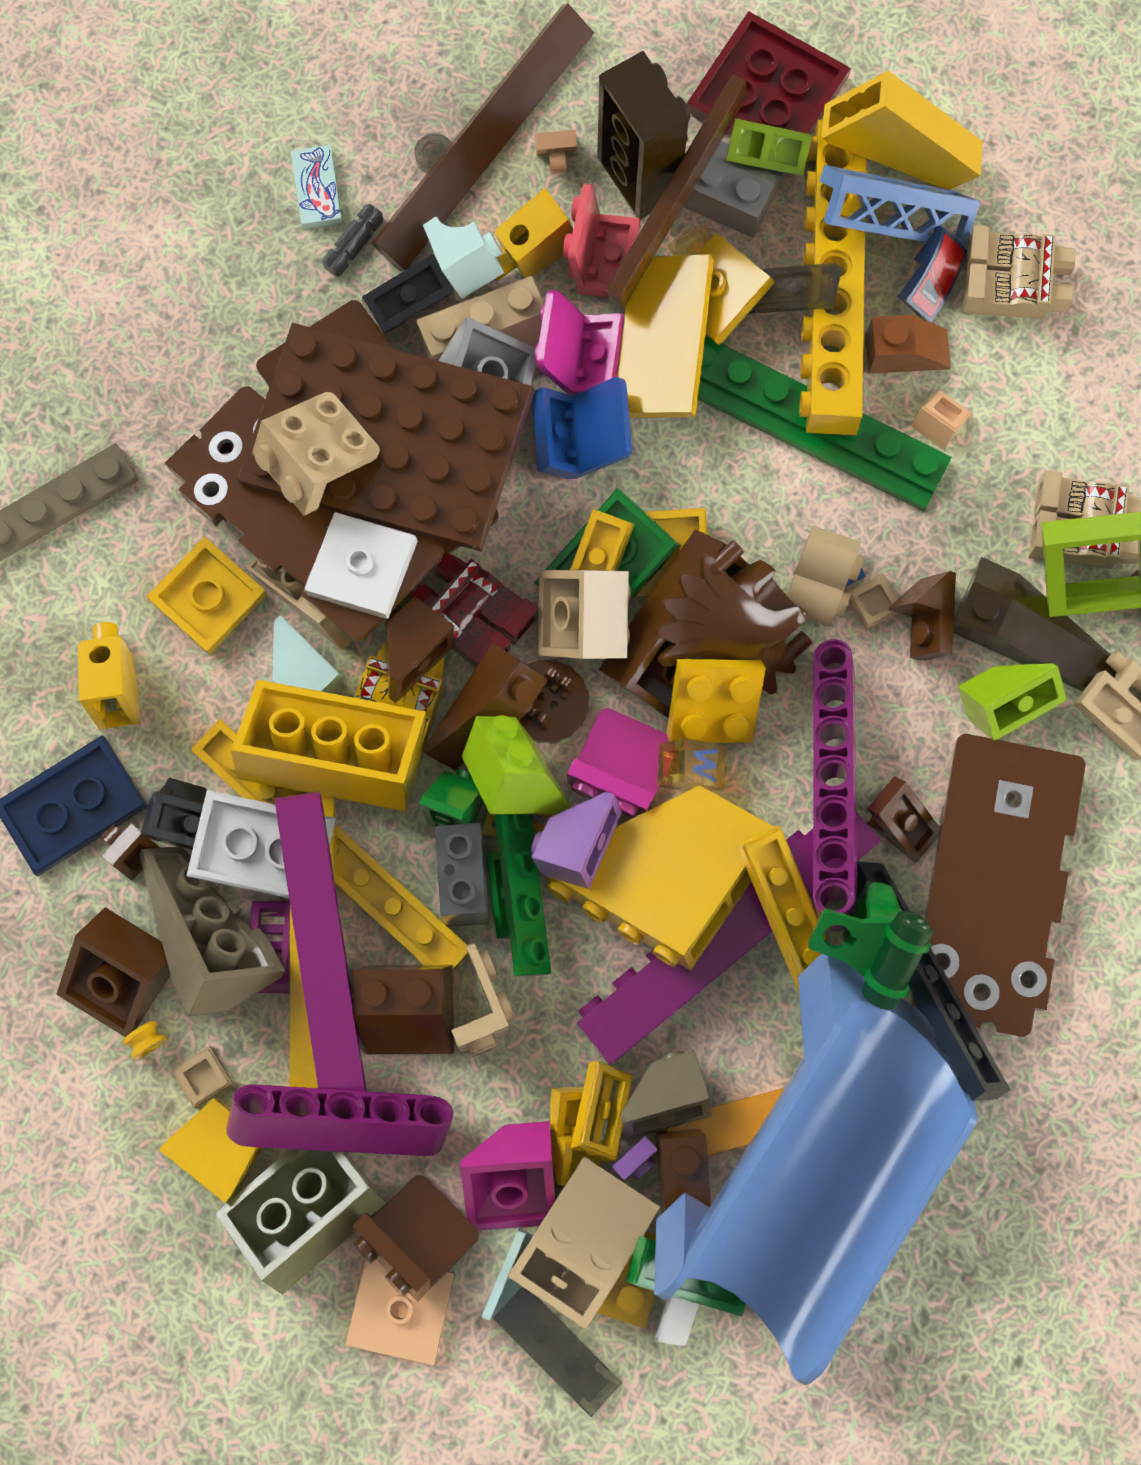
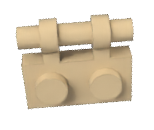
[1073,650,1141,761]

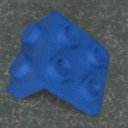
[532,377,632,479]

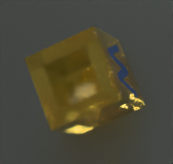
[657,738,727,791]

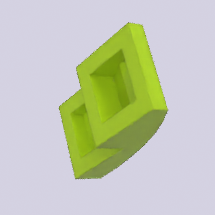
[725,118,812,176]

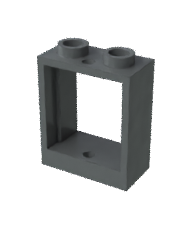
[435,823,490,927]

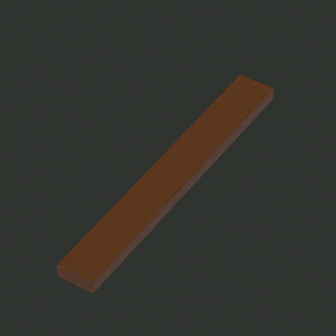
[371,3,594,271]

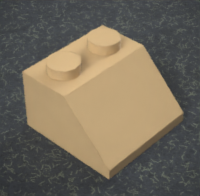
[538,570,631,659]

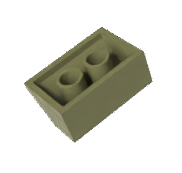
[215,1149,387,1295]

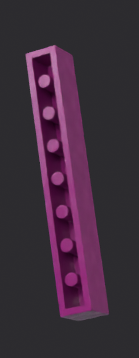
[577,811,881,1066]

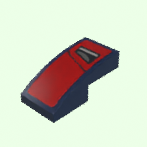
[897,226,967,322]

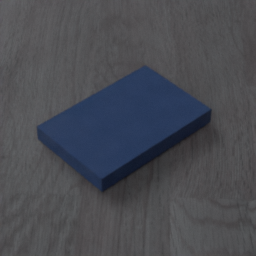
[0,735,148,877]

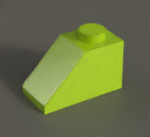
[958,663,1067,741]

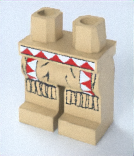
[962,224,1076,319]
[1028,470,1141,569]

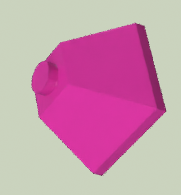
[460,1121,556,1231]

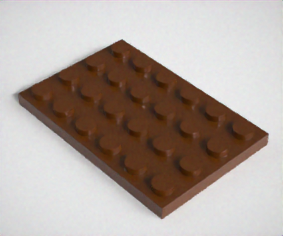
[237,323,535,552]

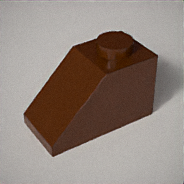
[385,596,454,703]

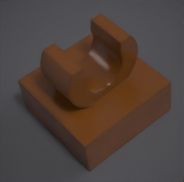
[101,823,160,881]

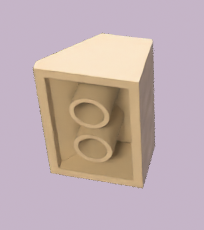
[416,276,544,377]

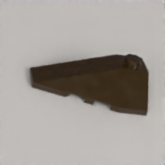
[953,557,1116,692]

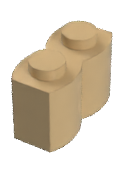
[787,525,865,627]

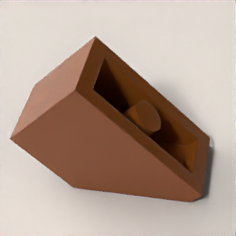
[865,315,951,373]

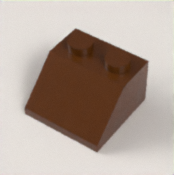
[56,907,170,1037]
[353,965,455,1054]

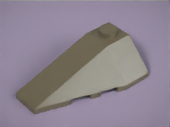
[139,846,285,1016]

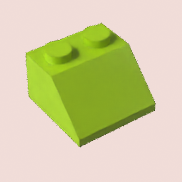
[462,715,571,814]

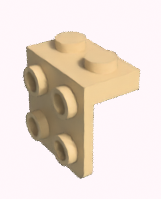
[252,392,380,516]
[451,943,514,1057]

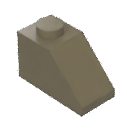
[620,1050,712,1140]

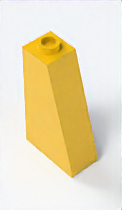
[822,71,983,190]

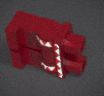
[409,552,539,669]

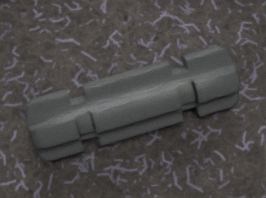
[322,204,384,276]

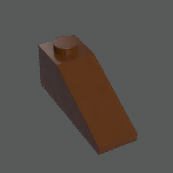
[422,643,548,770]

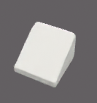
[654,1296,699,1346]

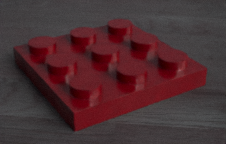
[686,11,851,136]

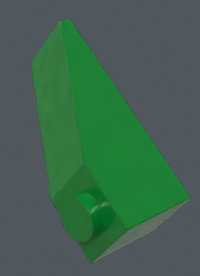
[419,769,483,827]

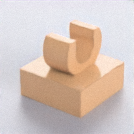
[534,130,577,174]

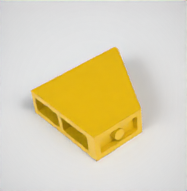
[544,785,772,971]

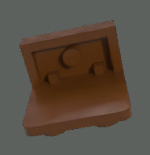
[352,1175,479,1302]

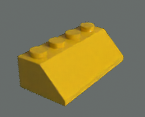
[231,679,426,812]

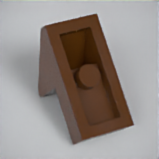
[889,571,956,661]
[867,776,940,863]

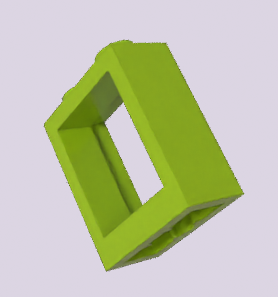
[1041,512,1141,617]

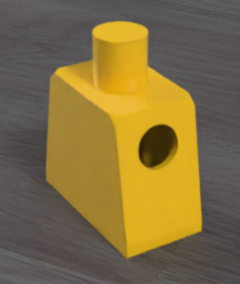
[494,188,573,282]
[78,622,141,730]
[159,1098,263,1203]

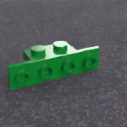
[487,814,552,977]

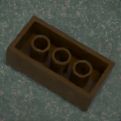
[597,51,690,220]

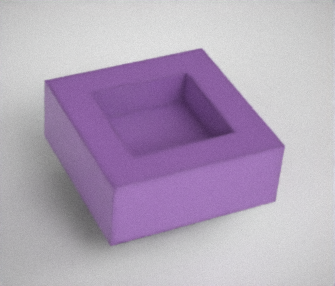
[612,1136,658,1181]

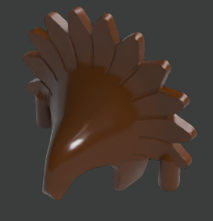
[655,540,813,695]

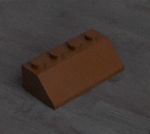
[599,529,750,719]

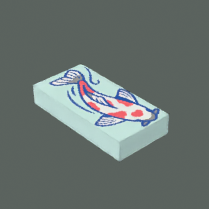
[291,145,343,229]

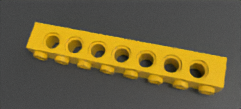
[799,120,866,435]

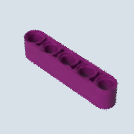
[226,1084,454,1156]

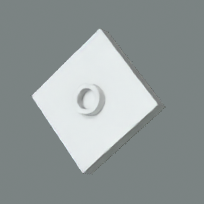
[304,512,418,619]

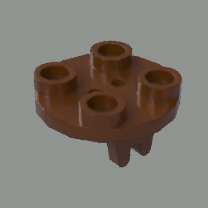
[518,660,589,744]

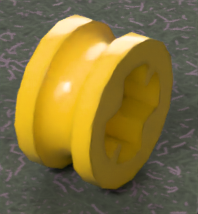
[122,1020,168,1061]

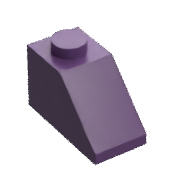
[531,792,622,889]

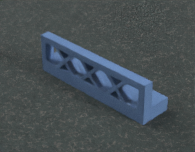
[820,165,980,248]

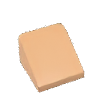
[910,390,972,450]

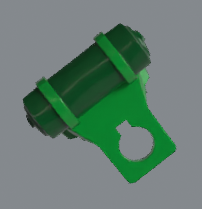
[808,881,934,1010]

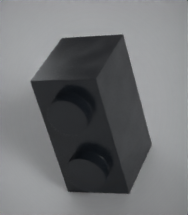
[361,254,455,335]

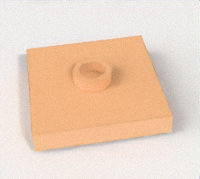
[345,1259,455,1366]

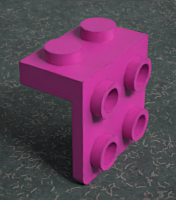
[535,290,624,396]
[567,708,678,818]

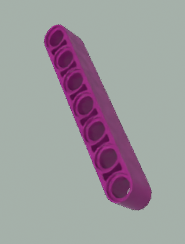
[813,639,857,932]
[275,791,367,1091]

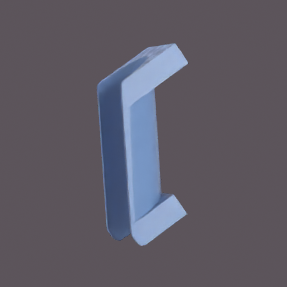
[654,954,978,1385]

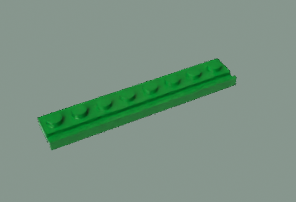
[698,336,952,512]

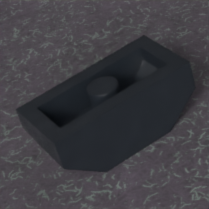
[140,777,207,850]

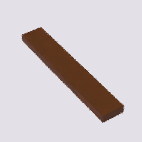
[607,74,747,310]

